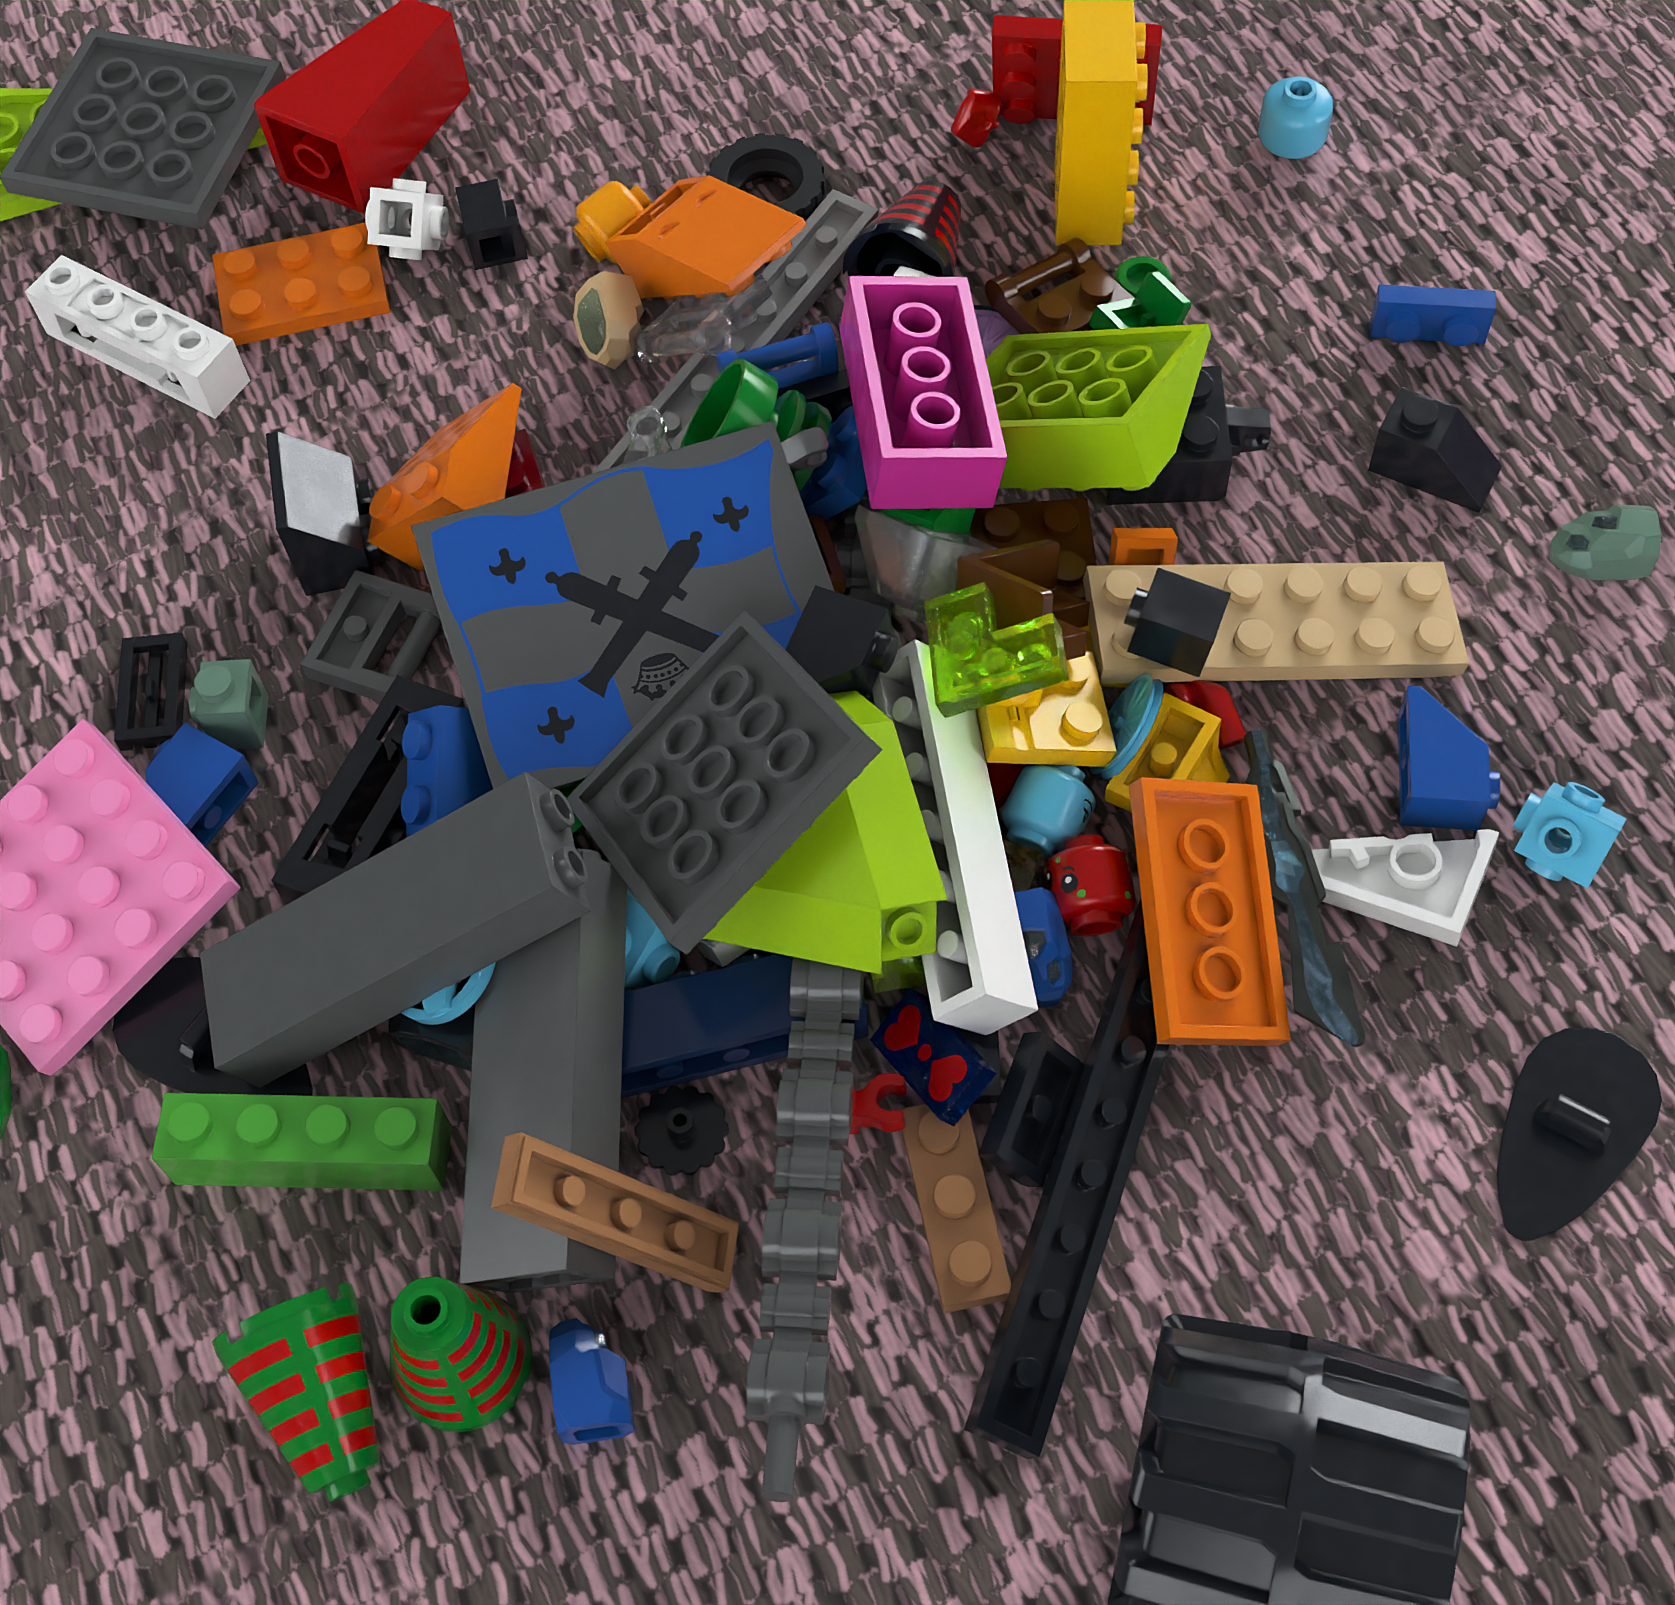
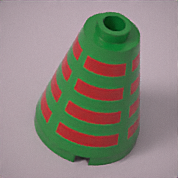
[389,1277,533,1432]
[212,1283,380,1502]

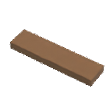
[491,1132,739,1293]

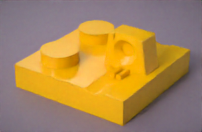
[966,645,1117,767]

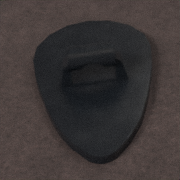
[112,957,313,1096]
[1497,1027,1662,1241]

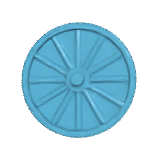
[1089,673,1163,780]

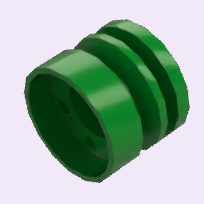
[680,359,832,492]

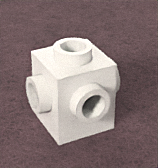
[365,178,449,260]

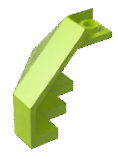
[703,691,948,975]

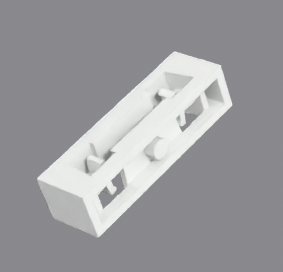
[25,255,250,419]

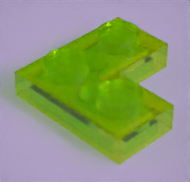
[924,582,1069,718]

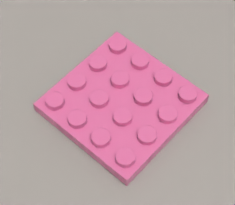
[0,719,241,1076]

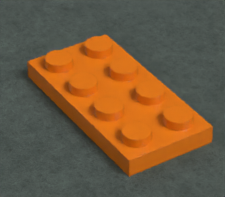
[1129,777,1291,1047]

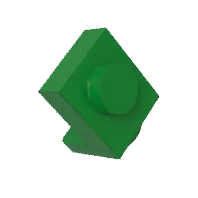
[1088,271,1191,330]

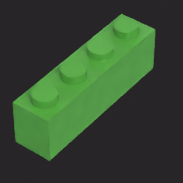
[151,1093,452,1191]

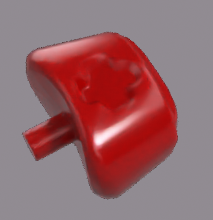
[951,88,1002,148]

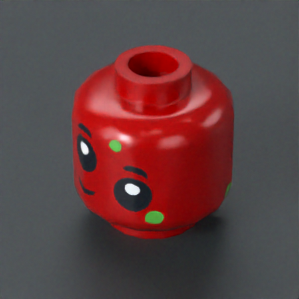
[1045,835,1136,936]

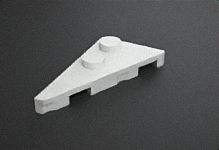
[1268,829,1499,947]

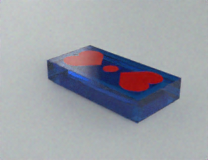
[869,988,997,1126]

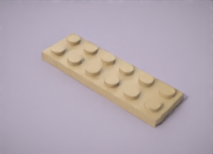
[1083,562,1469,683]

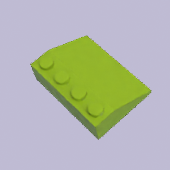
[986,324,1211,492]

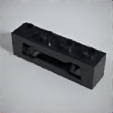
[271,675,466,905]

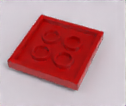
[991,15,1163,126]

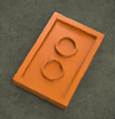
[212,222,391,346]

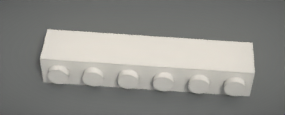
[872,639,1038,1035]

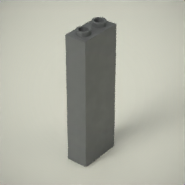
[200,772,591,1088]
[459,848,627,1293]

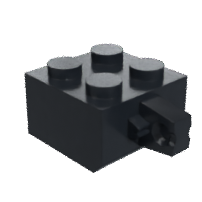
[1106,366,1271,505]

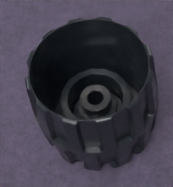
[1107,1314,1471,1605]

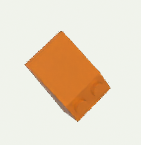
[367,383,522,572]

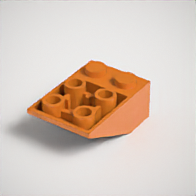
[605,175,807,300]

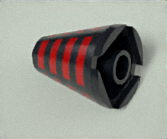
[843,181,961,277]

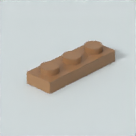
[898,1096,1011,1314]

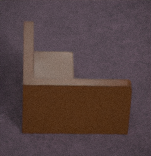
[954,539,1090,668]

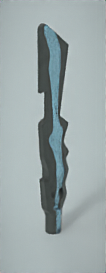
[1243,729,1365,1047]

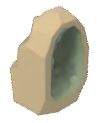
[573,271,644,370]

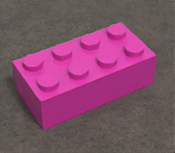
[840,276,1007,509]

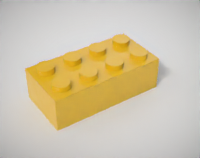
[1054,0,1148,245]

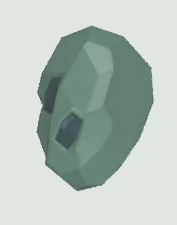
[1548,504,1661,580]

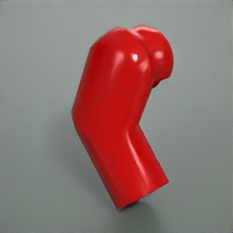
[1163,680,1246,750]

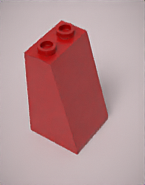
[253,0,471,214]

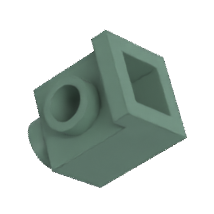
[189,659,269,750]

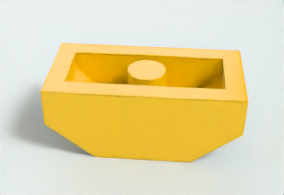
[1104,692,1230,813]

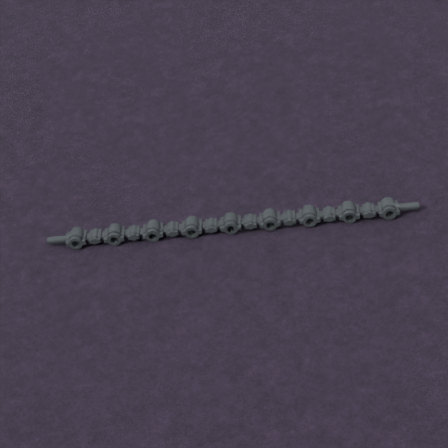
[745,487,900,1502]

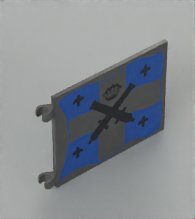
[411,421,903,790]

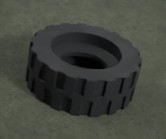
[706,133,826,221]

